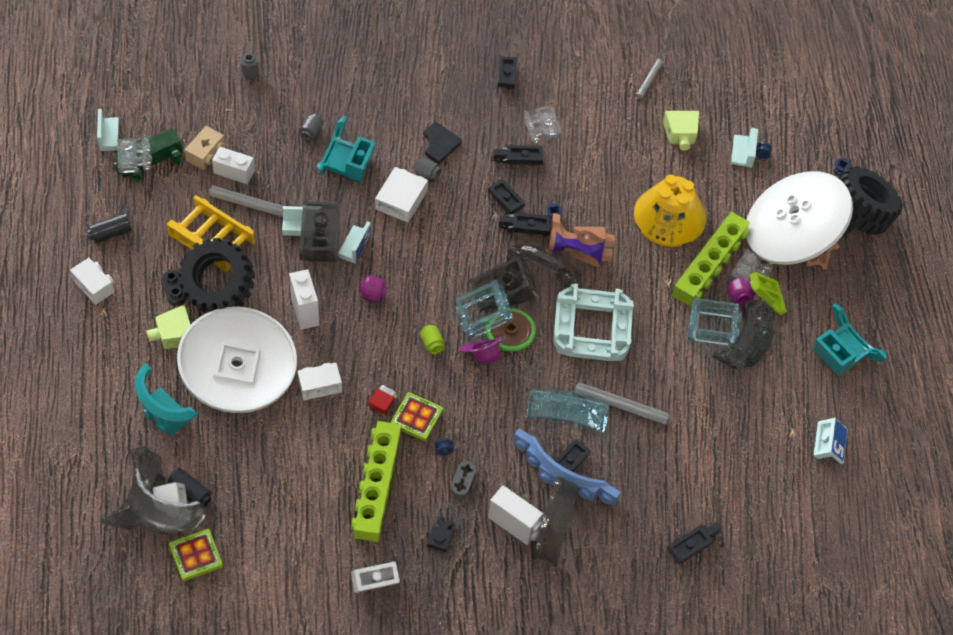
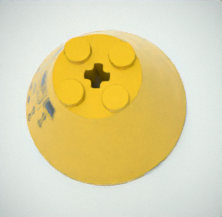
[634,175,707,247]

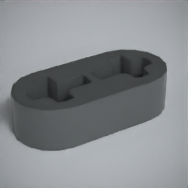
[451,461,476,499]

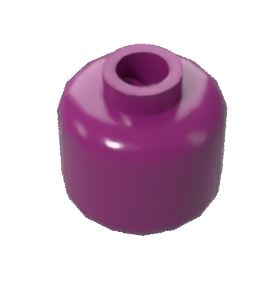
[359,275,388,303]
[727,278,754,306]

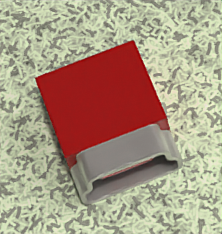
[368,385,398,415]

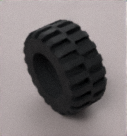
[839,166,902,235]
[177,238,255,313]

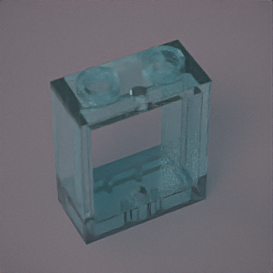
[455,280,514,338]
[687,298,742,346]

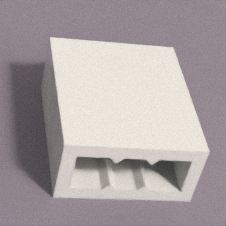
[375,167,428,223]
[289,269,319,330]
[488,485,543,546]

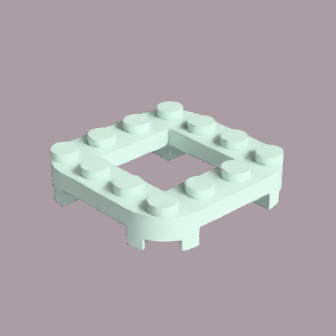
[553,284,634,361]

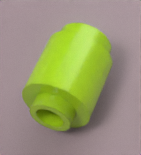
[420,325,445,354]

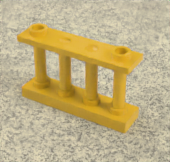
[166,195,255,272]

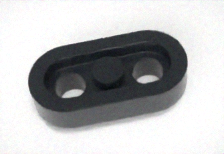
[162,270,186,306]

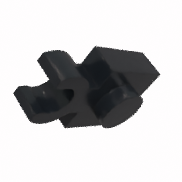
[427,514,454,553]

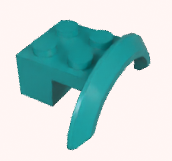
[316,116,376,182]
[813,304,887,377]
[135,363,198,437]

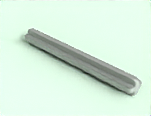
[209,186,283,217]
[575,382,669,424]

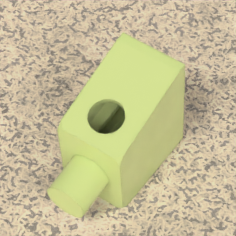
[663,111,699,150]
[147,305,191,349]

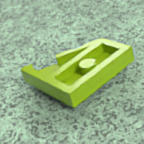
[750,272,787,315]

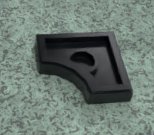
[423,121,462,164]

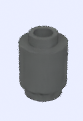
[240,53,259,79]
[299,114,323,141]
[414,157,442,181]

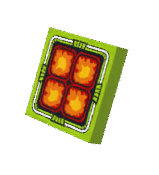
[390,392,444,442]
[169,528,223,582]

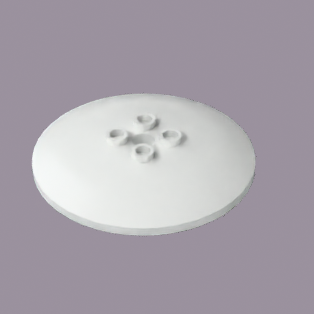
[746,172,853,265]
[177,307,297,413]

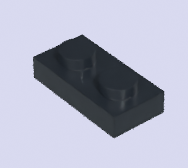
[497,56,517,89]
[488,179,525,215]
[554,439,591,472]

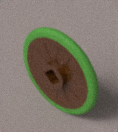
[486,308,536,352]

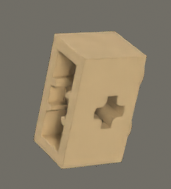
[185,126,225,170]

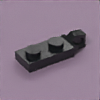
[493,145,544,165]
[498,212,551,235]
[667,522,721,565]

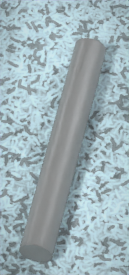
[636,59,663,99]

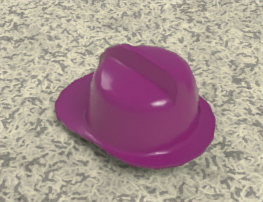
[458,337,503,364]

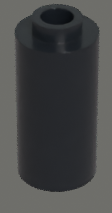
[87,213,131,243]
[167,468,212,508]

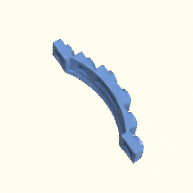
[513,428,621,506]

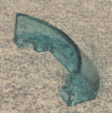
[526,389,609,433]

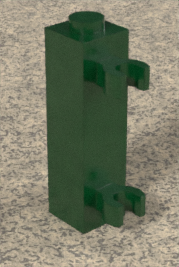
[113,128,183,182]

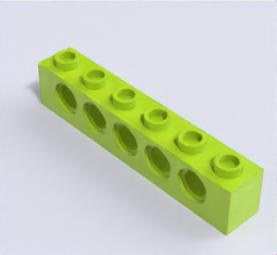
[672,211,750,307]
[351,421,401,542]

